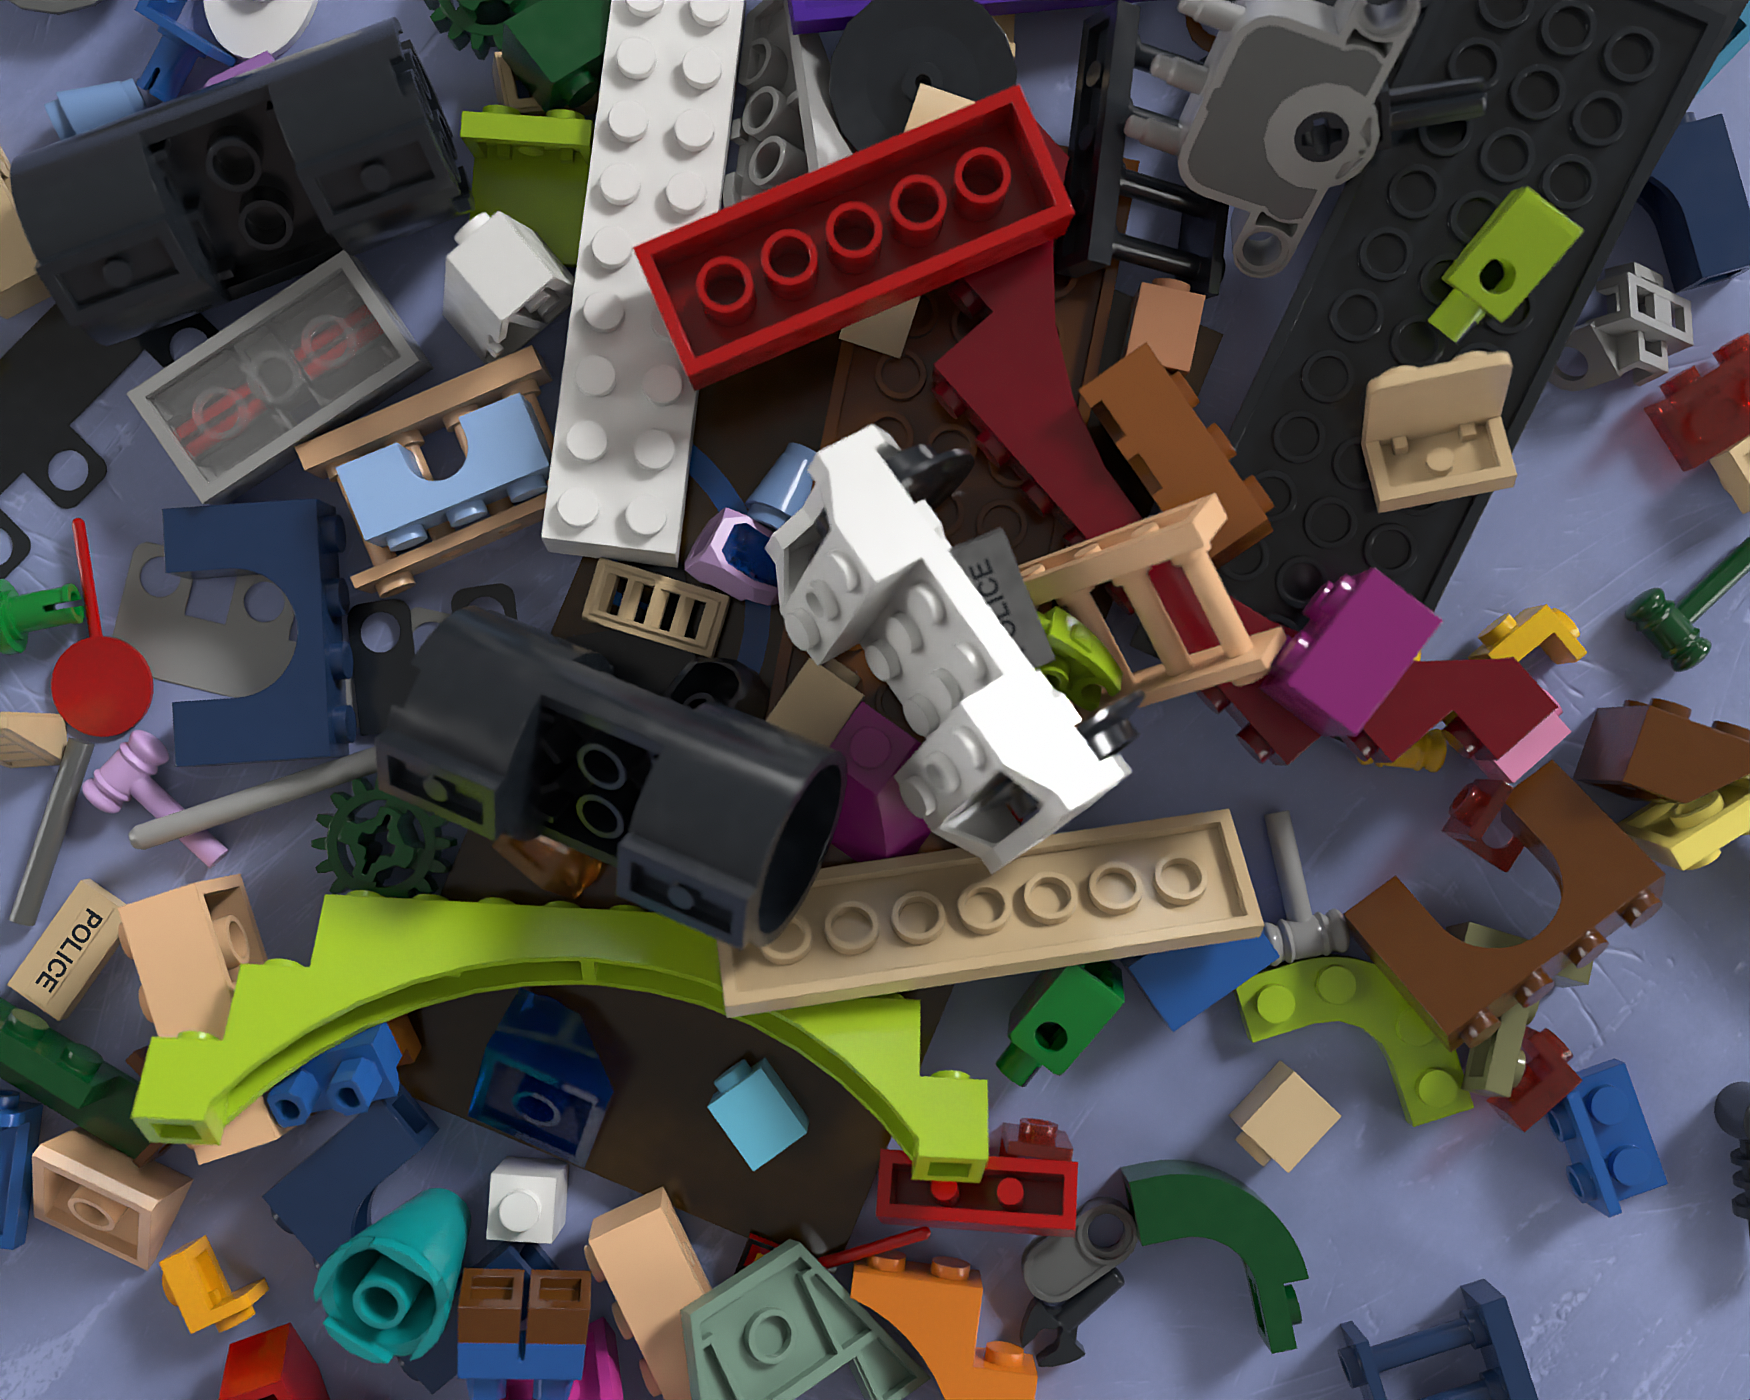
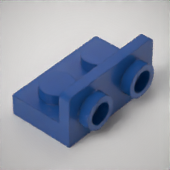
[1544,1058,1668,1218]

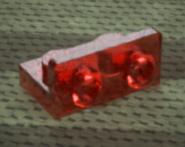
[1643,332,1750,472]

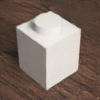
[486,1156,569,1244]

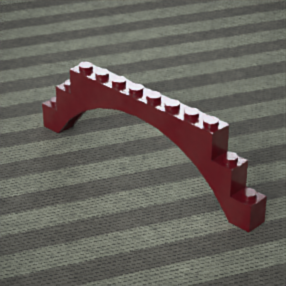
[931,120,1558,766]

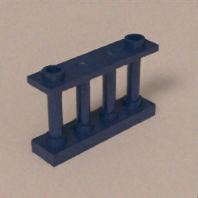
[1338,1279,1538,1400]

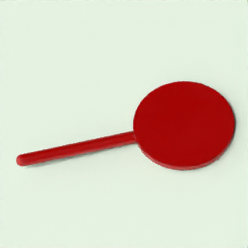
[51,518,154,737]

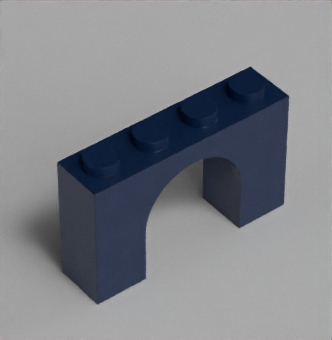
[1636,112,1750,294]
[162,498,357,767]
[262,1081,560,1395]

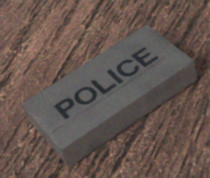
[947,527,1055,669]

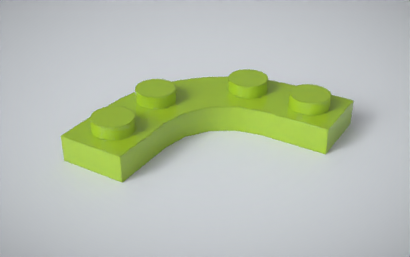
[1233,954,1474,1127]

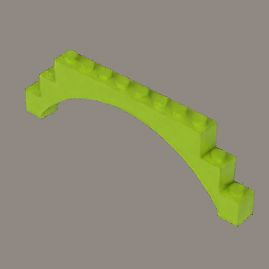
[132,890,988,1183]

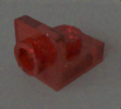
[1486,1026,1583,1133]

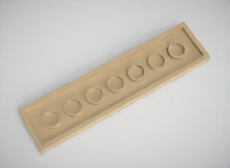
[717,808,1264,1018]

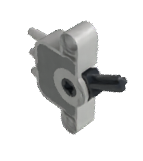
[1124,0,1487,278]

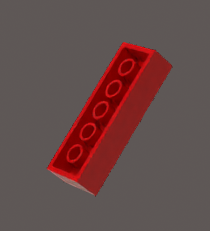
[632,84,1075,391]

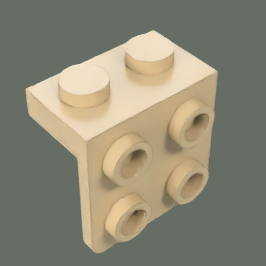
[1361,351,1517,513]

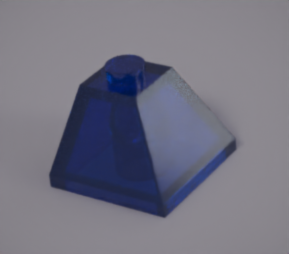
[468,987,614,1168]

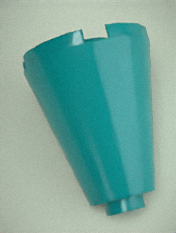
[314,1188,471,1364]

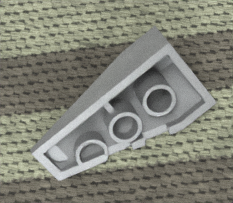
[723,0,858,208]

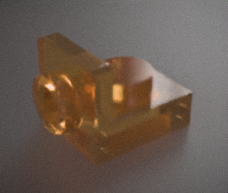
[492,834,602,899]

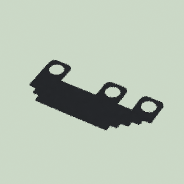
[0,303,219,579]

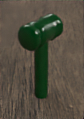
[1624,537,1750,672]

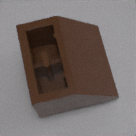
[1572,698,1750,804]

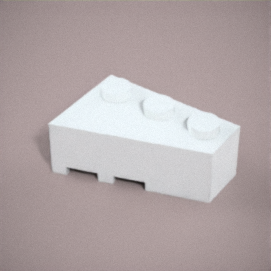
[443,211,575,365]

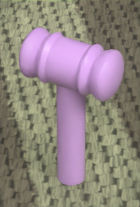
[82,730,229,868]

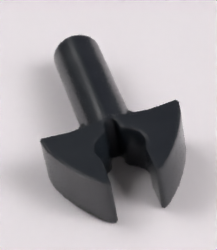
[1019,1267,1125,1367]

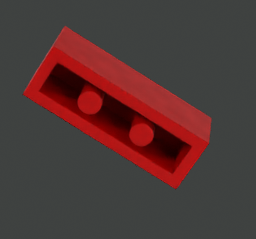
[876,1149,1078,1238]

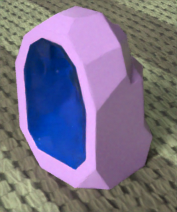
[685,507,779,606]

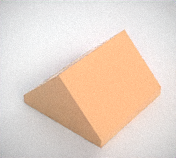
[32,1126,194,1271]

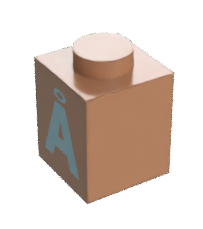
[1119,278,1206,378]

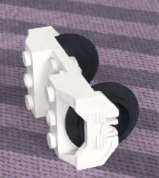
[765,425,1146,874]

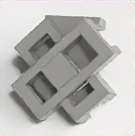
[1548,262,1694,392]

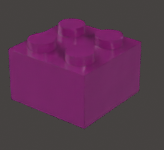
[1258,568,1444,737]

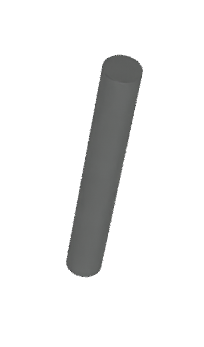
[8,738,95,926]

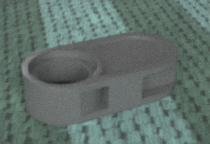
[1021,1197,1138,1303]

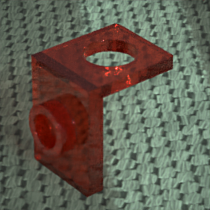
[1441,779,1525,872]
[998,1118,1074,1161]

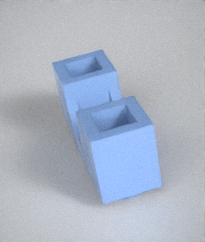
[335,392,552,552]

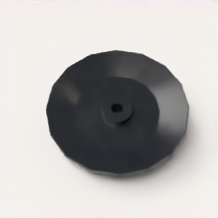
[829,0,1017,152]

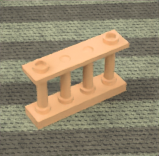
[295,345,554,598]
[1018,493,1287,728]

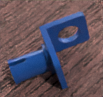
[135,0,237,102]

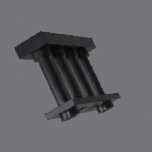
[1054,0,1229,299]

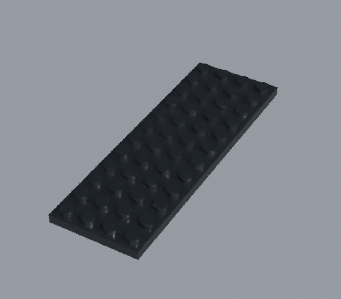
[1129,0,1727,743]

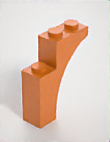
[850,1250,1038,1400]

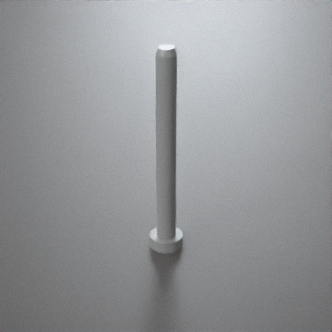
[129,746,377,850]

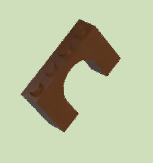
[1344,759,1666,1053]

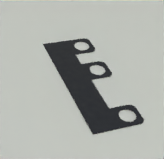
[347,561,696,736]

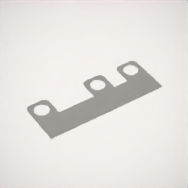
[112,542,451,728]

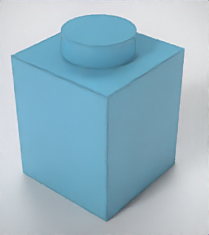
[707,1057,810,1172]

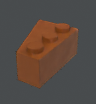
[1079,342,1275,570]

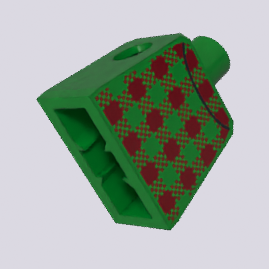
[995,960,1125,1087]

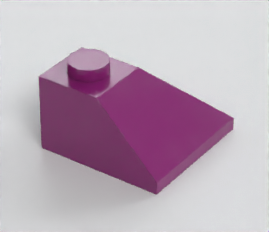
[829,701,931,863]

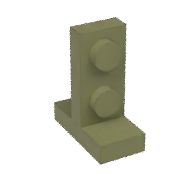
[1445,922,1594,1097]

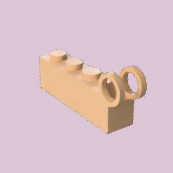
[584,1186,712,1400]

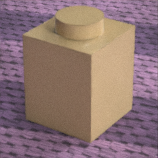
[766,657,865,747]
[1228,1060,1341,1173]

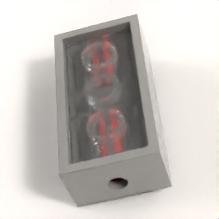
[126,250,434,505]

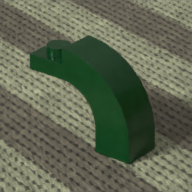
[1120,1160,1309,1354]

